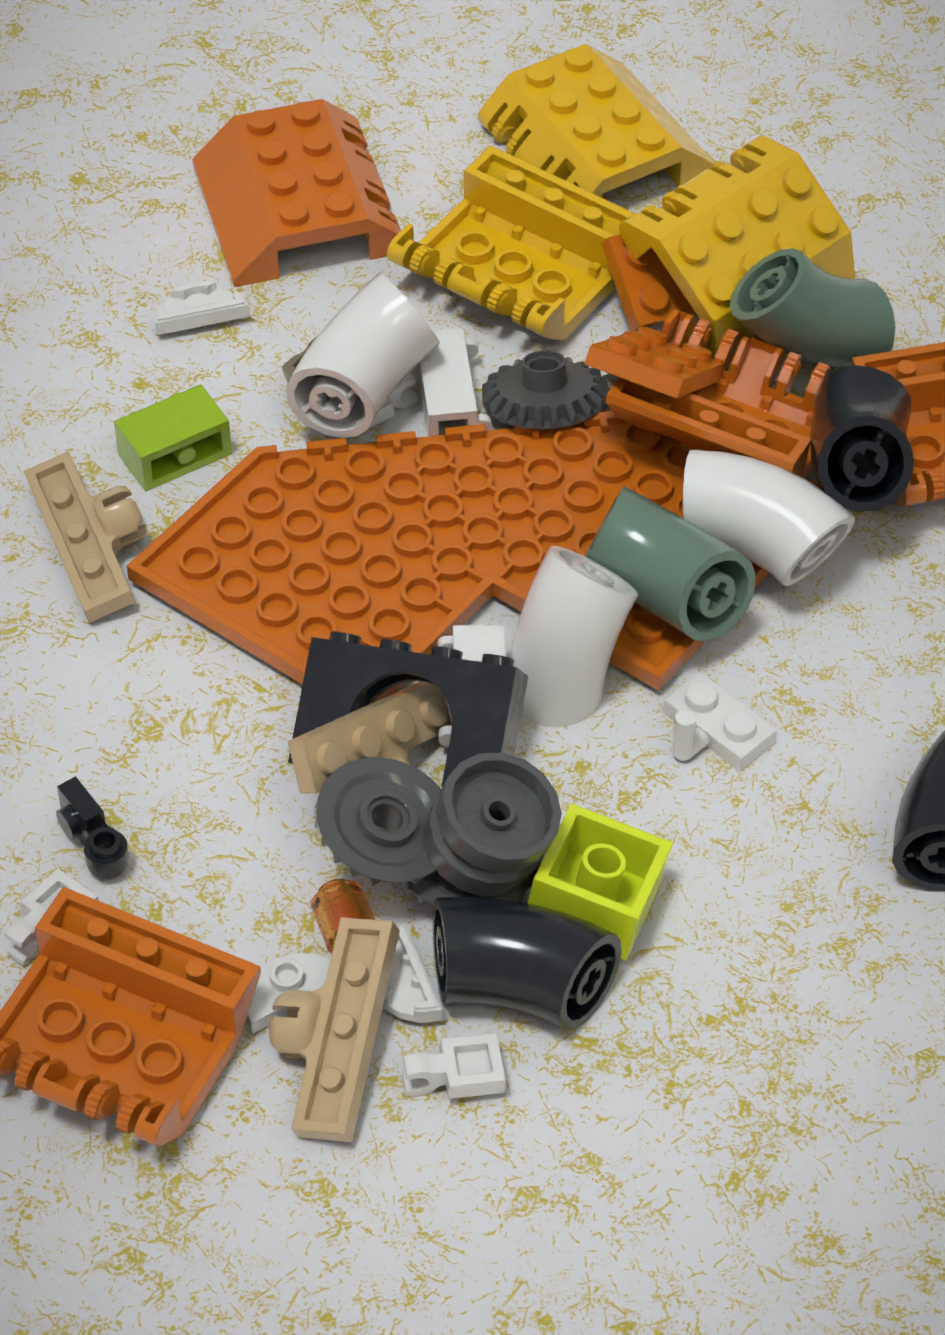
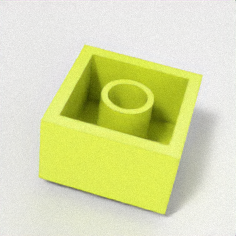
[528,803,674,961]

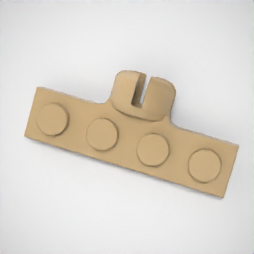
[23,451,147,623]
[287,682,451,794]
[269,917,400,1143]

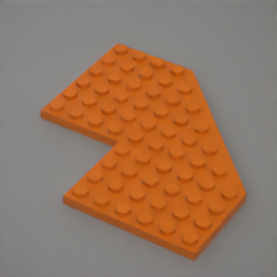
[126,411,825,702]

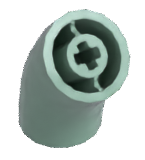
[729,248,896,370]
[585,486,756,642]

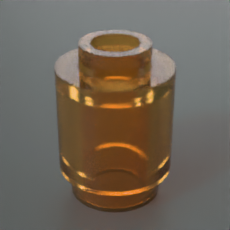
[311,879,375,954]

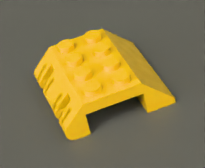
[478,44,715,198]
[619,135,855,372]
[387,145,635,341]

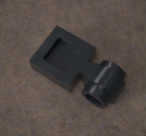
[56,776,129,879]

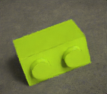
[114,384,232,492]

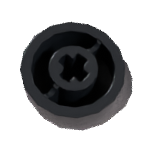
[810,365,913,512]
[892,730,945,891]
[432,897,622,1030]

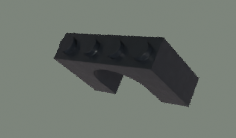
[288,631,528,787]

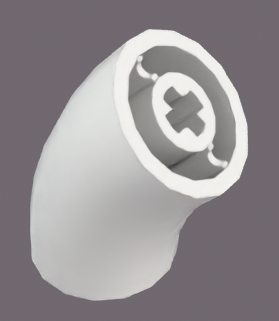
[286,272,440,438]
[683,450,855,586]
[510,546,638,727]

